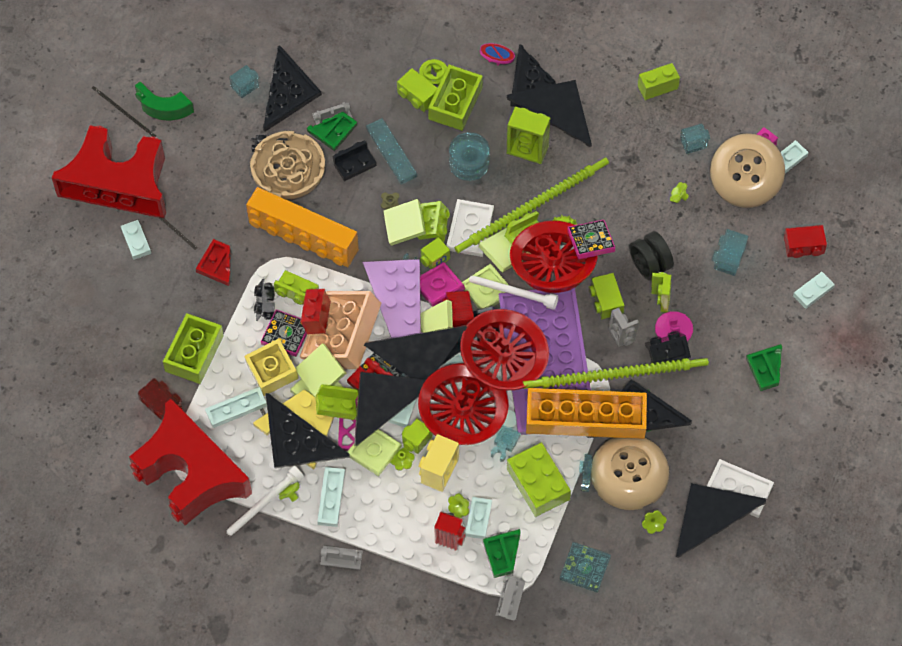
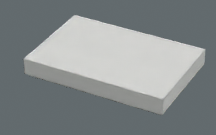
[446,199,494,257]
[707,459,774,518]

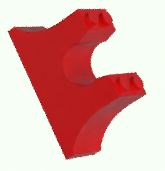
[52,125,166,219]
[129,399,252,525]

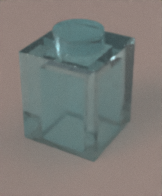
[229,65,259,98]
[680,124,710,154]

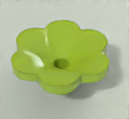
[670,182,689,203]
[390,447,414,471]
[279,482,300,502]
[448,494,469,518]
[642,510,667,534]

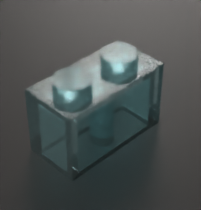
[712,229,749,276]

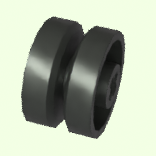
[629,231,674,280]

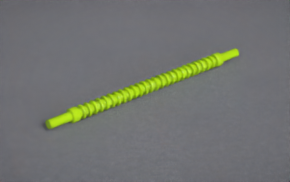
[454,157,609,253]
[522,358,709,389]

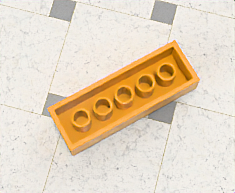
[246,187,359,267]
[526,388,647,439]

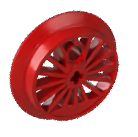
[510,221,598,293]
[460,309,549,391]
[418,363,509,445]

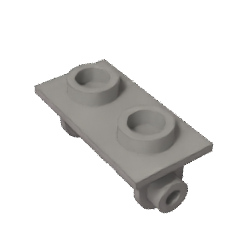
[312,102,353,125]
[320,546,363,570]

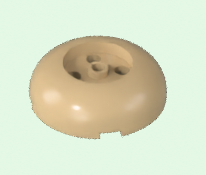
[250,131,325,200]
[710,134,785,208]
[590,437,669,510]

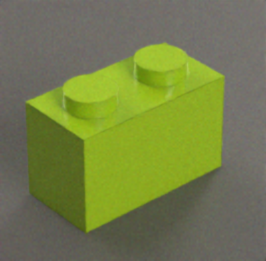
[638,63,680,100]
[397,68,437,112]
[588,273,625,320]

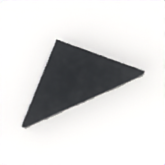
[510,44,556,108]
[263,45,322,132]
[507,80,592,147]
[363,325,467,380]
[354,372,426,447]
[586,379,692,438]
[266,393,350,469]
[676,483,767,558]

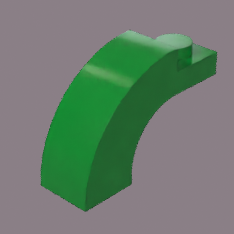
[135,82,194,121]

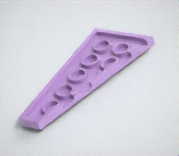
[363,260,421,337]

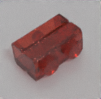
[137,378,183,421]

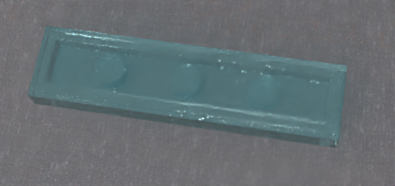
[366,118,417,184]

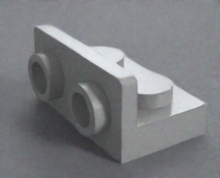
[608,308,639,347]
[495,576,525,621]

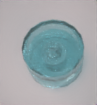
[449,132,490,181]

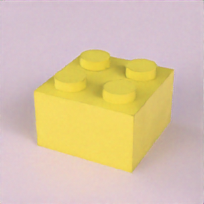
[244,339,299,396]
[419,434,459,492]

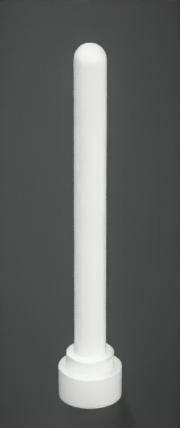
[469,276,559,310]
[227,465,304,536]

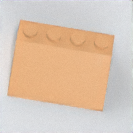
[300,291,381,369]

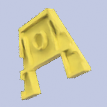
[253,390,334,470]

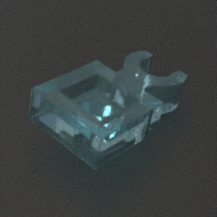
[491,425,521,462]
[579,454,593,492]

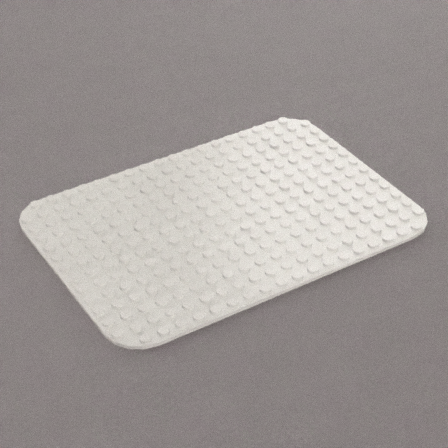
[174,257,610,597]

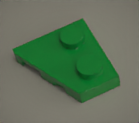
[307,112,357,151]
[746,344,782,391]
[483,529,521,578]

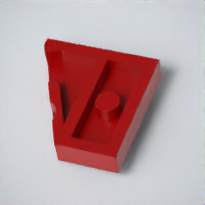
[196,239,231,286]

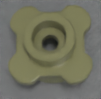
[381,192,399,210]

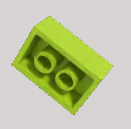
[428,65,483,131]
[507,107,550,164]
[163,313,224,384]
[507,442,571,517]

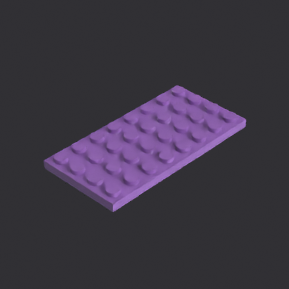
[499,288,591,435]

